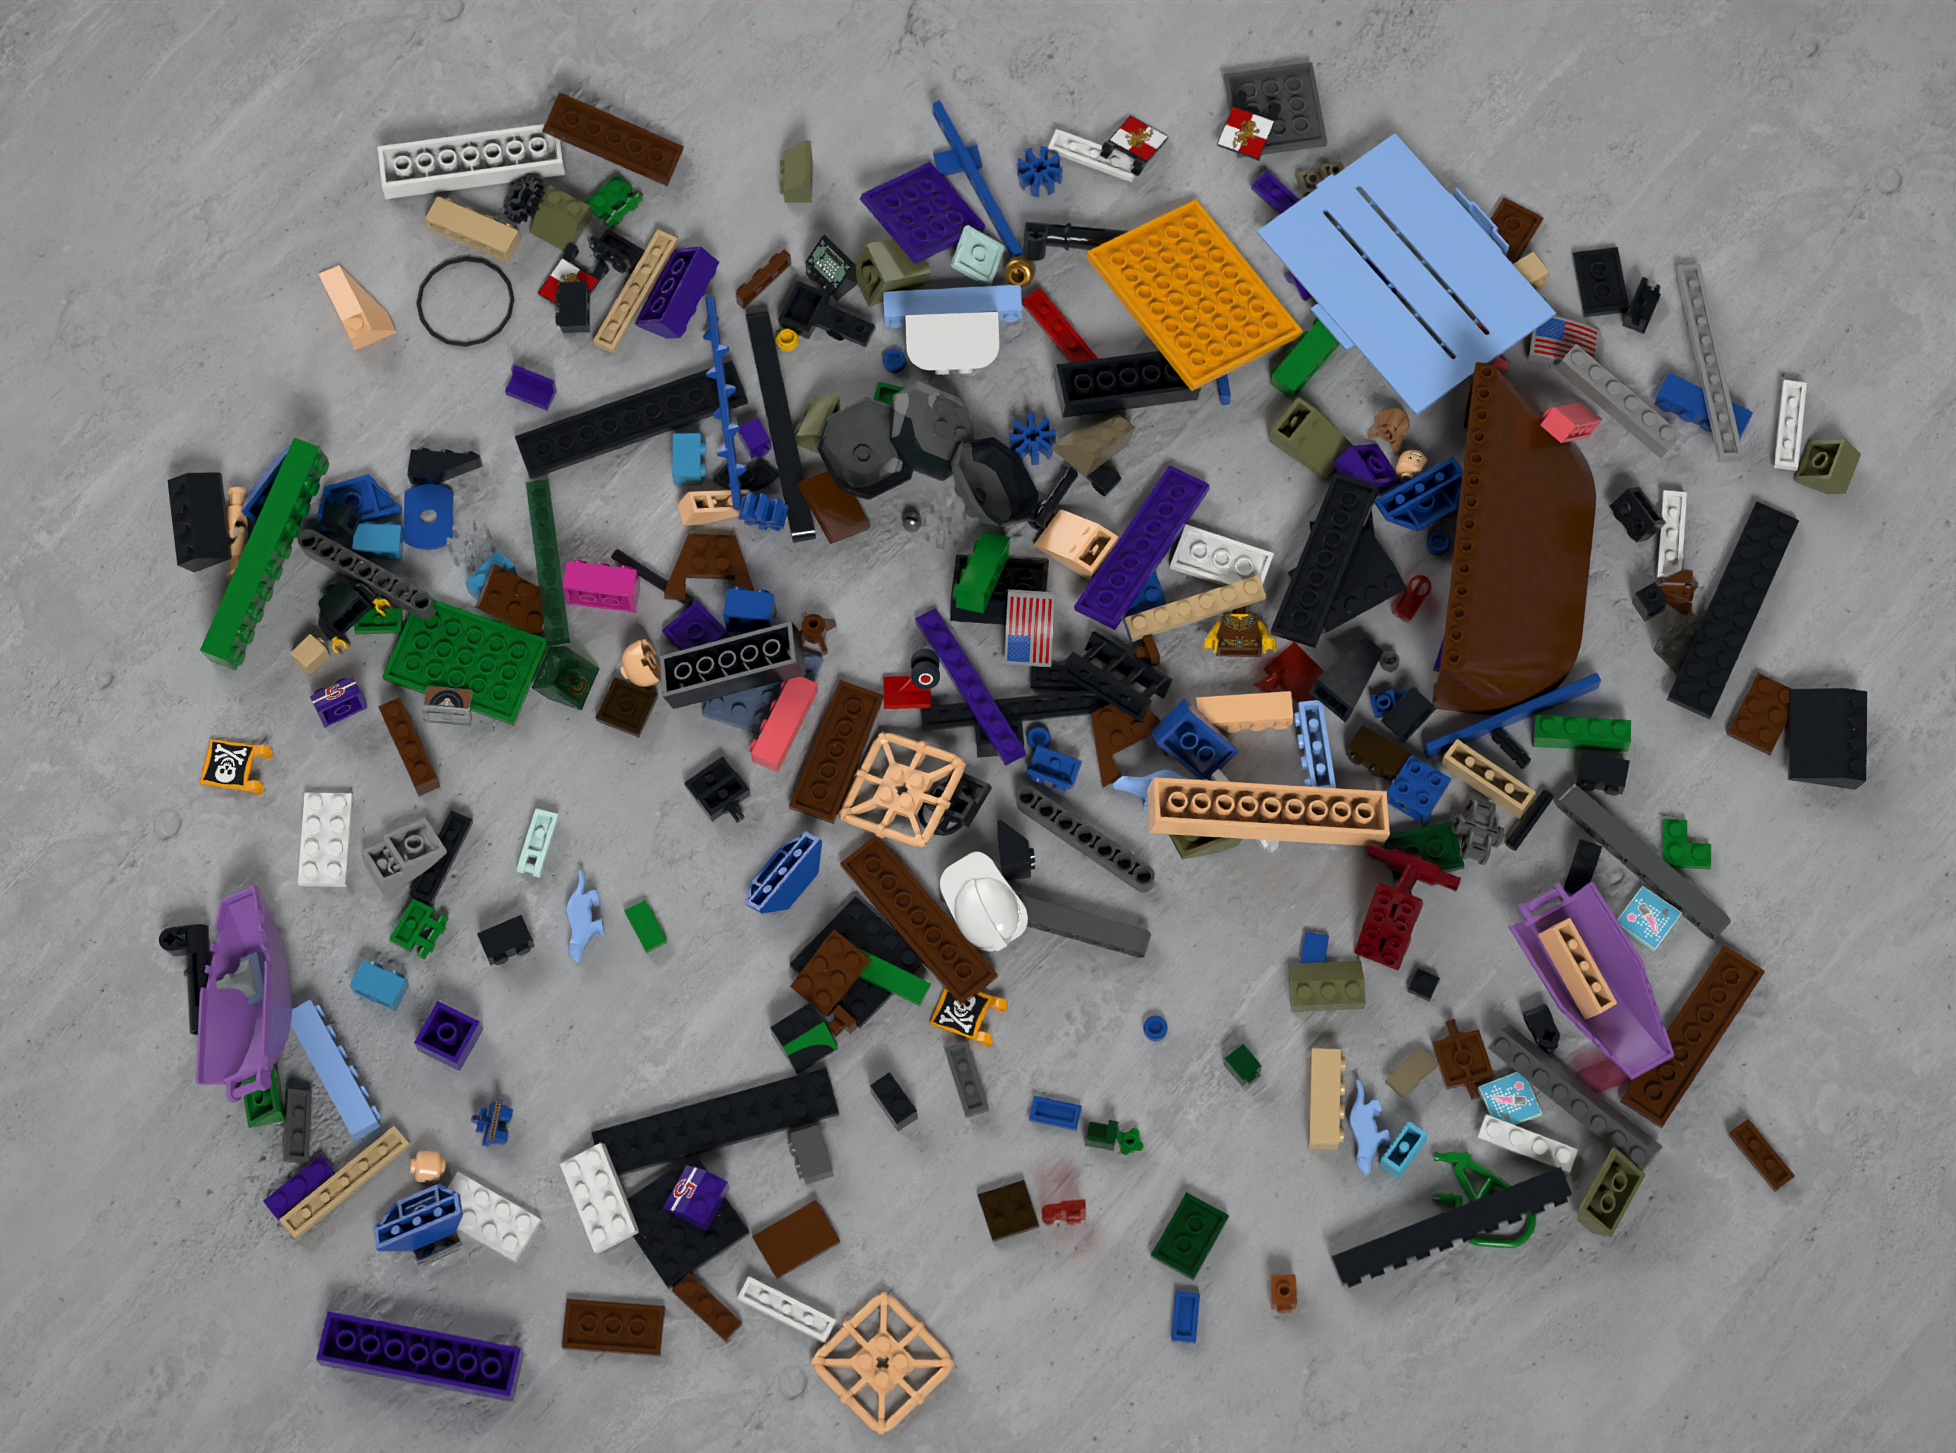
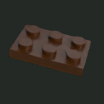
[475,564,554,636]
[1727,673,1791,756]
[790,930,873,1017]

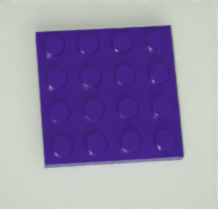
[860,162,986,264]

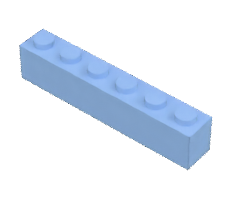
[883,285,1022,328]
[291,999,381,1141]

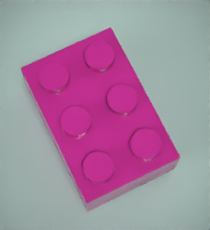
[562,560,641,613]

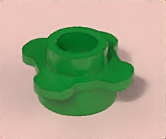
[1116,1128,1144,1155]

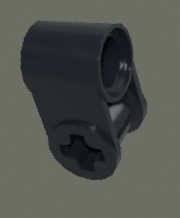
[1522,1003,1560,1053]

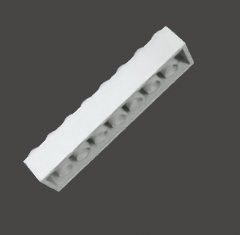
[378,124,565,199]

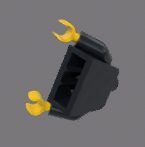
[318,581,392,655]

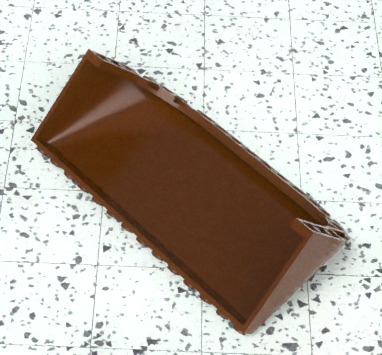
[1432,362,1596,715]

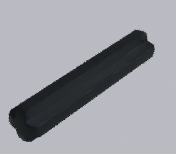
[1506,790,1554,851]

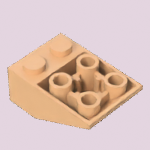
[1034,509,1118,581]

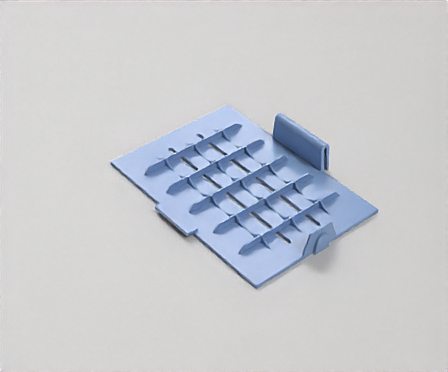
[1257,133,1556,416]

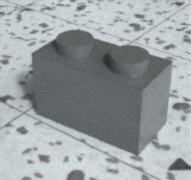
[788,1125,834,1185]

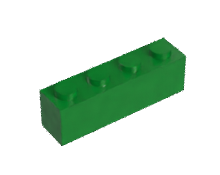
[1270,317,1340,400]
[953,532,1010,613]
[1533,715,1631,752]

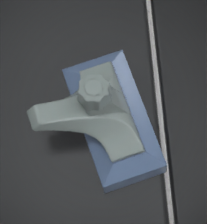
[216,952,265,1005]

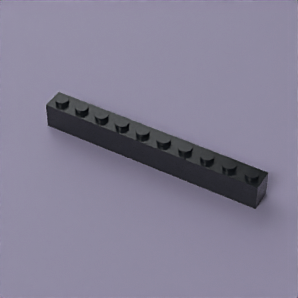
[1330,1167,1572,1288]

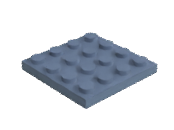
[702,630,823,735]

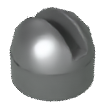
[903,512,921,532]
[1380,651,1400,672]

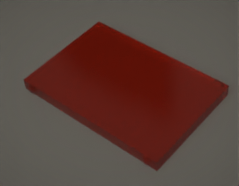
[1264,642,1324,703]

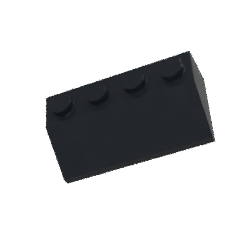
[167,472,232,573]

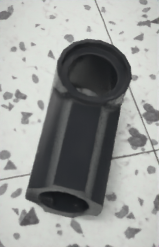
[1077,464,1122,497]

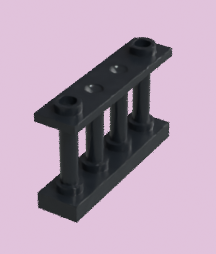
[1061,631,1173,722]

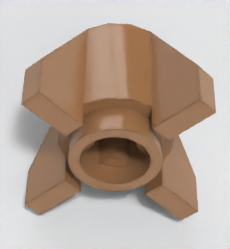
[1368,408,1410,453]

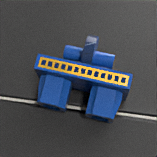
[471,1099,513,1147]

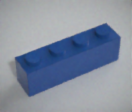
[1655,373,1753,440]

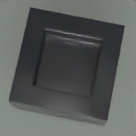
[1408,968,1440,1002]

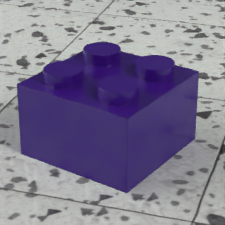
[414,1001,483,1071]

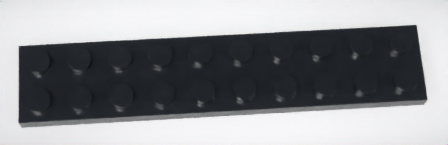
[515,361,748,480]
[1666,501,1799,720]
[591,1068,839,1176]

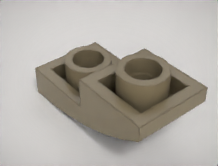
[1295,161,1344,197]
[1385,1047,1439,1098]

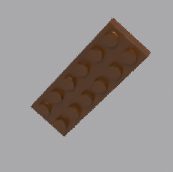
[542,92,684,187]
[789,680,884,824]

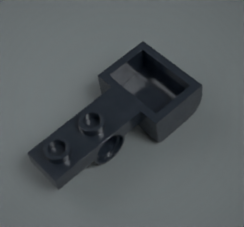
[778,281,876,348]

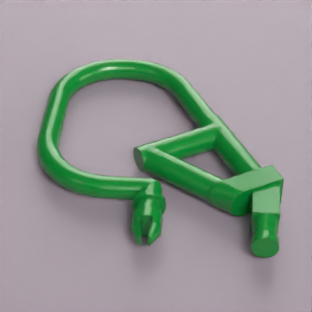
[1432,1152,1536,1248]

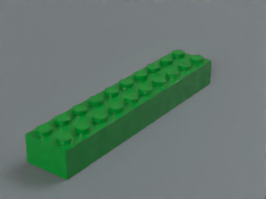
[200,437,329,671]

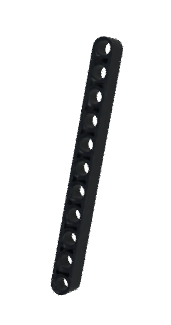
[746,311,816,543]

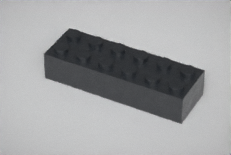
[1054,351,1201,418]
[659,621,806,709]

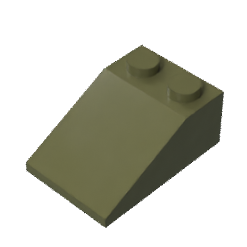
[1168,834,1242,860]

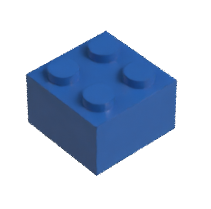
[723,587,777,633]

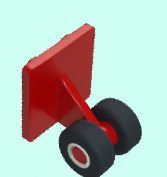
[883,649,940,710]

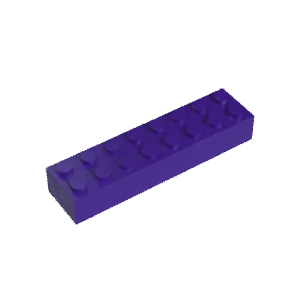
[316,1311,524,1402]

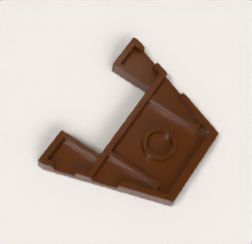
[664,534,754,600]
[1090,704,1169,788]

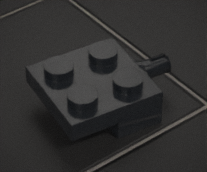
[684,756,751,823]
[924,772,992,833]

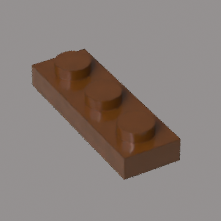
[736,249,792,309]
[1728,1119,1795,1192]
[672,1273,743,1343]

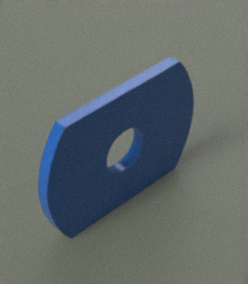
[404,484,454,550]

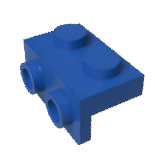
[1026,744,1083,791]

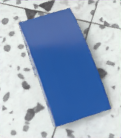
[1370,687,1418,718]

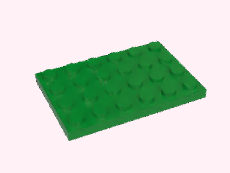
[382,600,549,726]

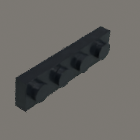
[409,810,473,905]

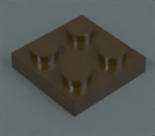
[596,677,658,738]
[977,1180,1039,1242]

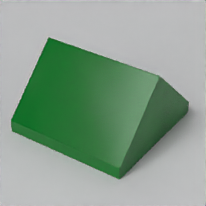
[241,1066,285,1128]

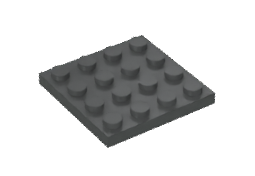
[1223,62,1327,158]

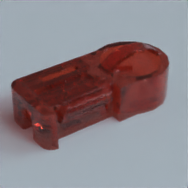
[1392,575,1432,623]

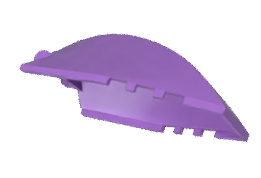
[1508,881,1674,1080]
[196,885,292,1103]

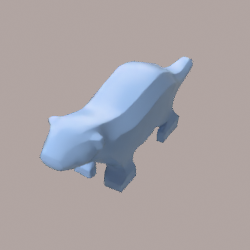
[1112,770,1208,811]
[566,870,605,963]
[1348,1079,1391,1176]

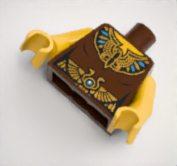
[1203,606,1277,657]

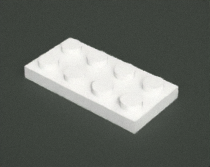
[1170,525,1274,586]
[298,793,353,887]
[560,1143,639,1253]
[448,1172,542,1263]

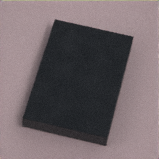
[1572,247,1629,318]

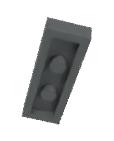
[944,1041,989,1118]
[282,1088,312,1164]

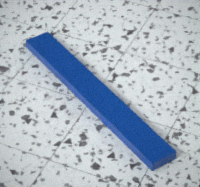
[932,100,1023,259]
[1424,673,1601,759]

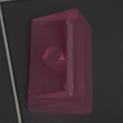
[1576,1059,1630,1093]

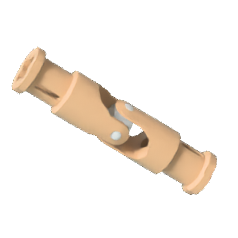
[227,487,248,580]

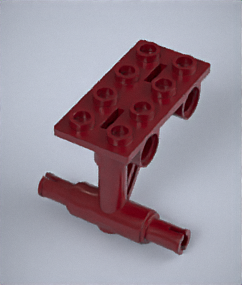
[1354,843,1462,970]

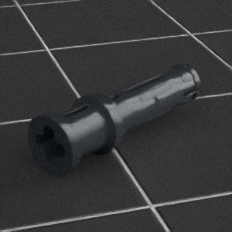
[1027,467,1079,532]

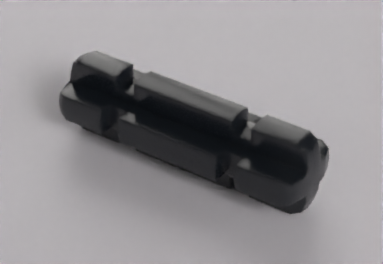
[1491,729,1531,769]

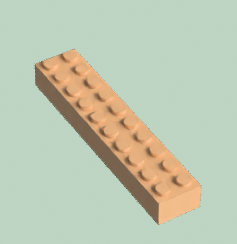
[1147,777,1390,847]

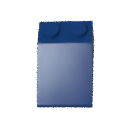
[1151,699,1239,781]

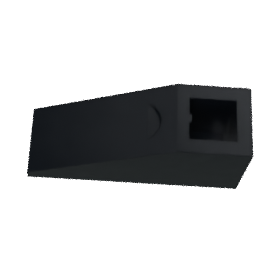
[407,448,483,485]

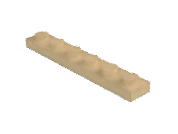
[593,229,678,354]
[1125,575,1266,642]
[279,1126,410,1240]

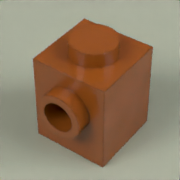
[1270,1274,1297,1313]

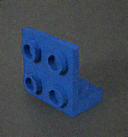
[1387,755,1451,826]

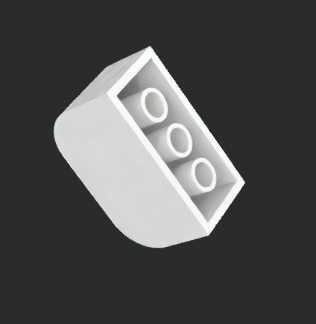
[905,312,999,375]

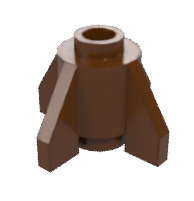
[1658,569,1698,615]
[800,611,837,655]

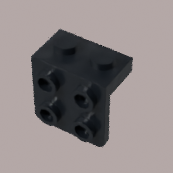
[587,228,645,275]

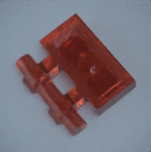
[1041,1199,1086,1226]

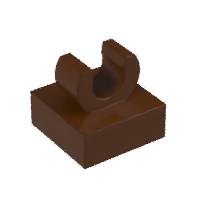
[1134,635,1160,667]
[829,1005,857,1037]

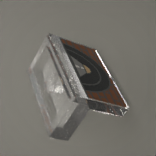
[422,686,473,726]
[413,1231,472,1284]

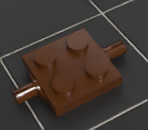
[1432,1019,1494,1100]

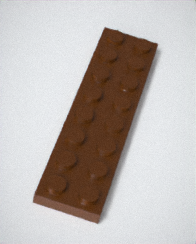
[840,835,998,1006]
[1620,945,1765,1129]

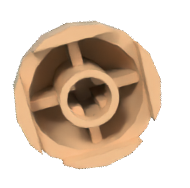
[620,639,661,687]

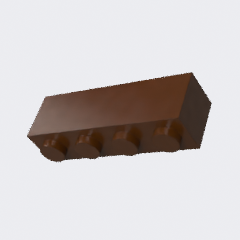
[378,697,440,796]

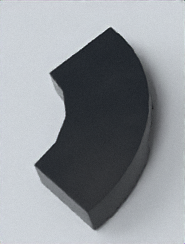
[713,460,779,491]

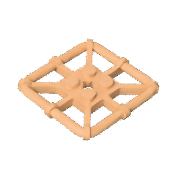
[839,732,966,848]
[811,1292,955,1434]

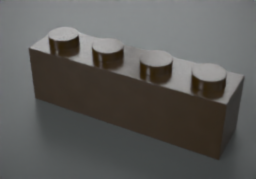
[1346,725,1437,785]

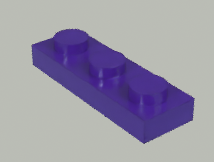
[263,1155,336,1221]

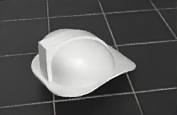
[940,852,1028,951]

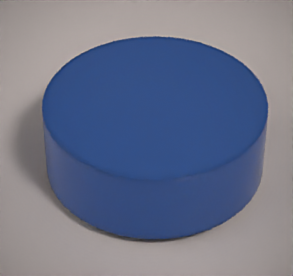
[883,349,906,373]
[1426,531,1450,556]
[1027,727,1051,751]
[1143,1016,1168,1041]

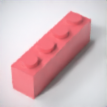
[1540,402,1603,443]
[749,676,818,773]

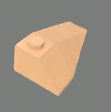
[318,265,396,351]

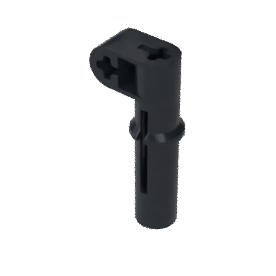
[1023,221,1128,261]
[159,924,211,1035]

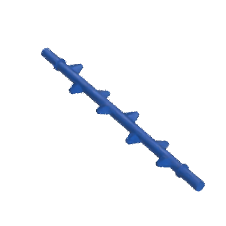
[703,295,747,510]

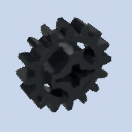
[503,175,545,224]

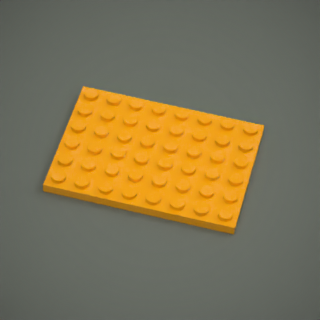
[1085,199,1303,391]

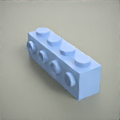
[1294,700,1336,788]

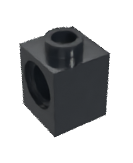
[319,502,362,537]
[1632,582,1668,622]

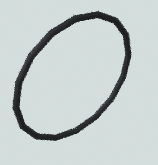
[416,257,515,347]

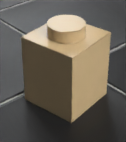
[290,634,330,676]

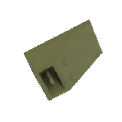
[1270,397,1353,480]

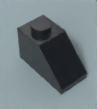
[1564,839,1603,894]

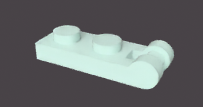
[517,808,559,878]

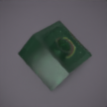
[531,646,599,710]

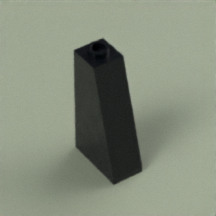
[1309,637,1383,722]

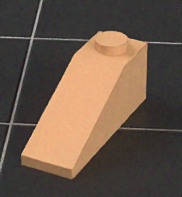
[677,490,751,525]

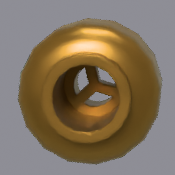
[1004,255,1036,288]

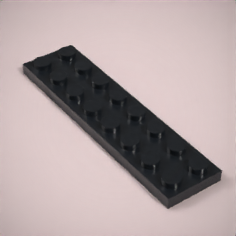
[1270,473,1379,648]

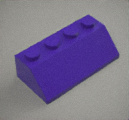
[635,246,720,339]

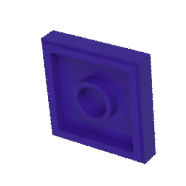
[662,600,729,650]

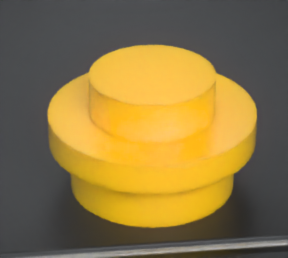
[776,329,799,351]

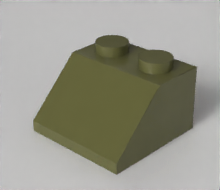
[780,141,813,203]
[530,186,592,251]
[794,395,840,453]
[1794,439,1861,494]

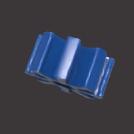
[1017,146,1063,197]
[1009,413,1056,465]
[738,493,789,532]

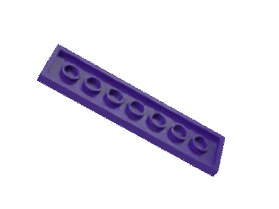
[1074,465,1210,630]

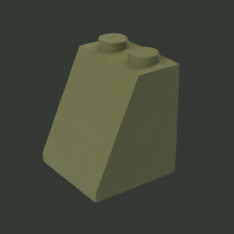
[854,239,931,307]

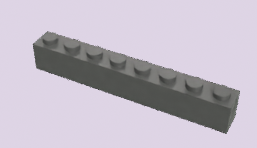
[1488,1024,1663,1171]

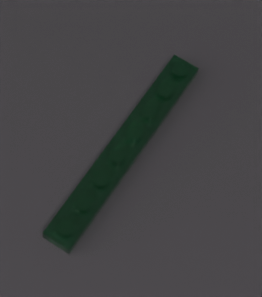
[526,479,571,646]

